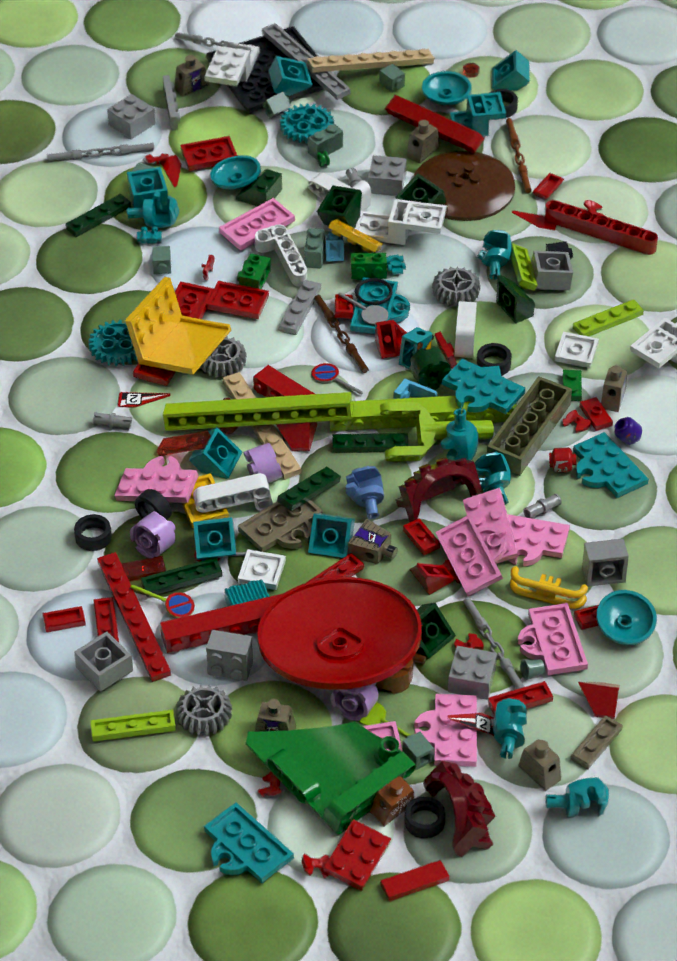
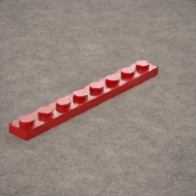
[97,552,171,682]

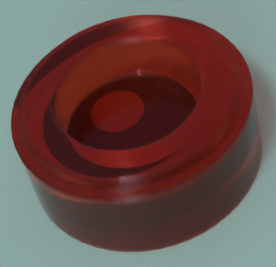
[463,63,479,78]

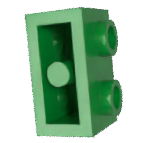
[237,253,271,289]
[351,253,387,280]

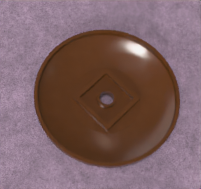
[413,151,515,221]

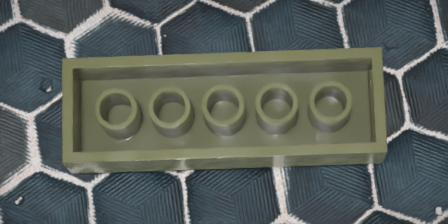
[487,376,572,475]

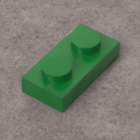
[563,370,582,402]

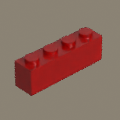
[253,365,315,397]

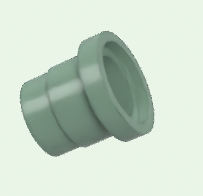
[520,659,545,680]

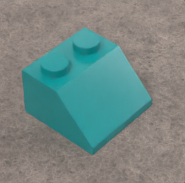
[492,50,530,91]
[268,56,312,96]
[127,167,168,208]
[189,427,242,479]
[308,513,355,558]
[193,517,236,560]

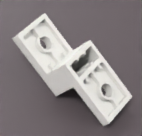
[205,42,259,86]
[355,199,447,245]
[630,318,677,368]

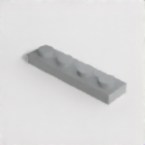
[163,75,180,130]
[279,280,321,335]

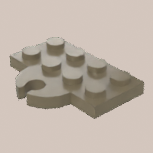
[238,500,323,552]

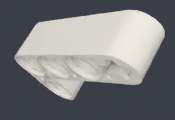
[308,172,371,211]
[255,224,307,287]
[455,301,477,358]
[193,473,273,513]

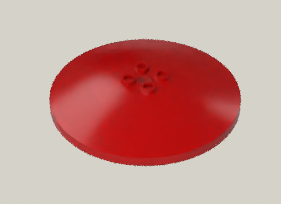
[257,577,422,690]

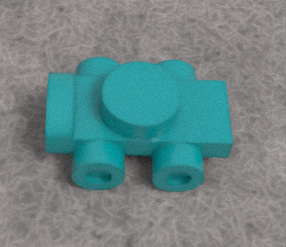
[137,227,162,244]
[386,255,406,275]

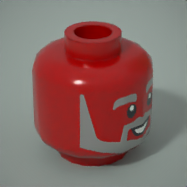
[549,447,576,472]

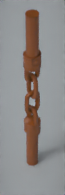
[506,118,532,193]

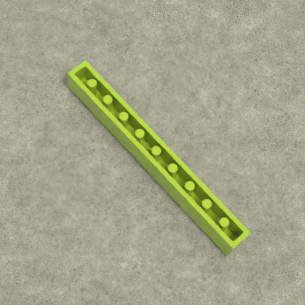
[163,392,354,431]
[329,396,517,431]

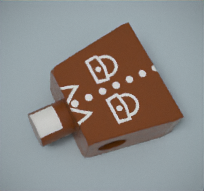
[370,776,414,826]

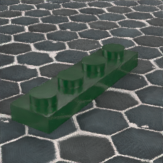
[65,193,131,237]
[332,433,408,453]
[277,466,341,511]
[141,558,223,597]

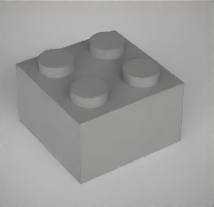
[107,94,156,140]
[368,155,407,196]
[531,251,573,291]
[582,538,629,586]
[206,630,253,681]
[74,632,133,692]
[448,646,497,699]

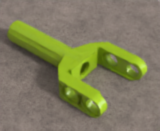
[380,402,494,462]

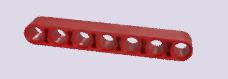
[385,95,484,153]
[545,200,658,255]

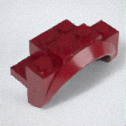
[395,457,481,522]
[423,761,496,857]

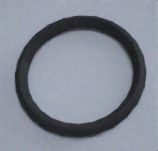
[355,278,393,305]

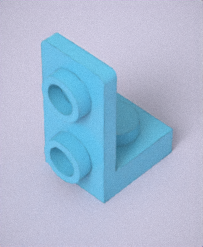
[325,232,344,261]
[394,379,437,399]

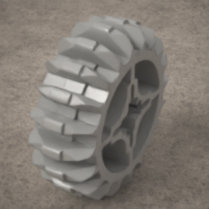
[432,266,481,308]
[200,336,247,379]
[176,685,232,736]

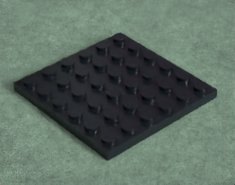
[206,26,324,114]

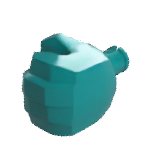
[127,192,179,228]
[477,230,511,280]
[440,408,479,461]
[474,452,511,505]
[493,698,527,759]
[545,777,609,817]

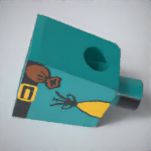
[399,327,434,369]

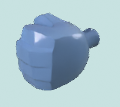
[345,466,384,519]

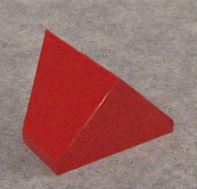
[375,320,407,359]
[276,422,318,451]
[409,563,455,595]
[578,682,620,719]

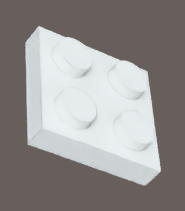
[555,332,599,368]
[238,549,286,590]

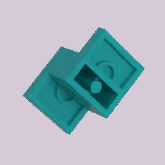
[450,92,506,136]

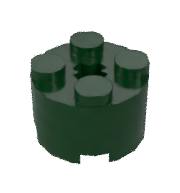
[409,346,451,390]

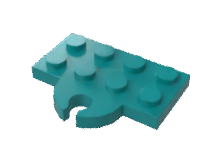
[350,277,410,334]
[442,358,526,414]
[573,432,649,498]
[204,802,294,883]

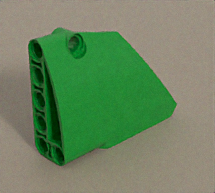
[246,722,417,835]

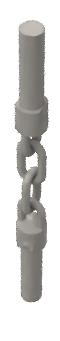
[175,32,251,53]
[47,143,154,161]
[463,597,524,689]

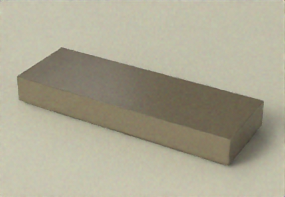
[570,715,623,769]

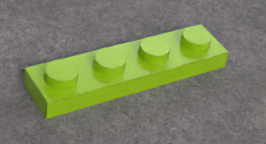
[511,243,538,291]
[573,299,644,337]
[90,710,176,742]

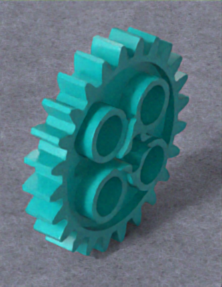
[280,103,334,144]
[88,319,138,367]

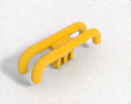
[510,566,588,609]

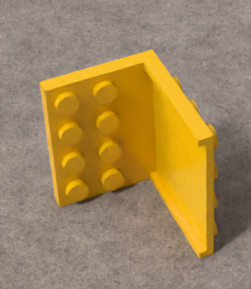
[125,277,231,375]

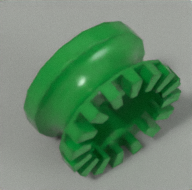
[316,150,330,167]

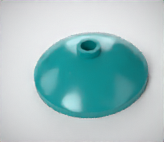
[422,71,472,106]
[210,155,261,190]
[596,590,657,645]

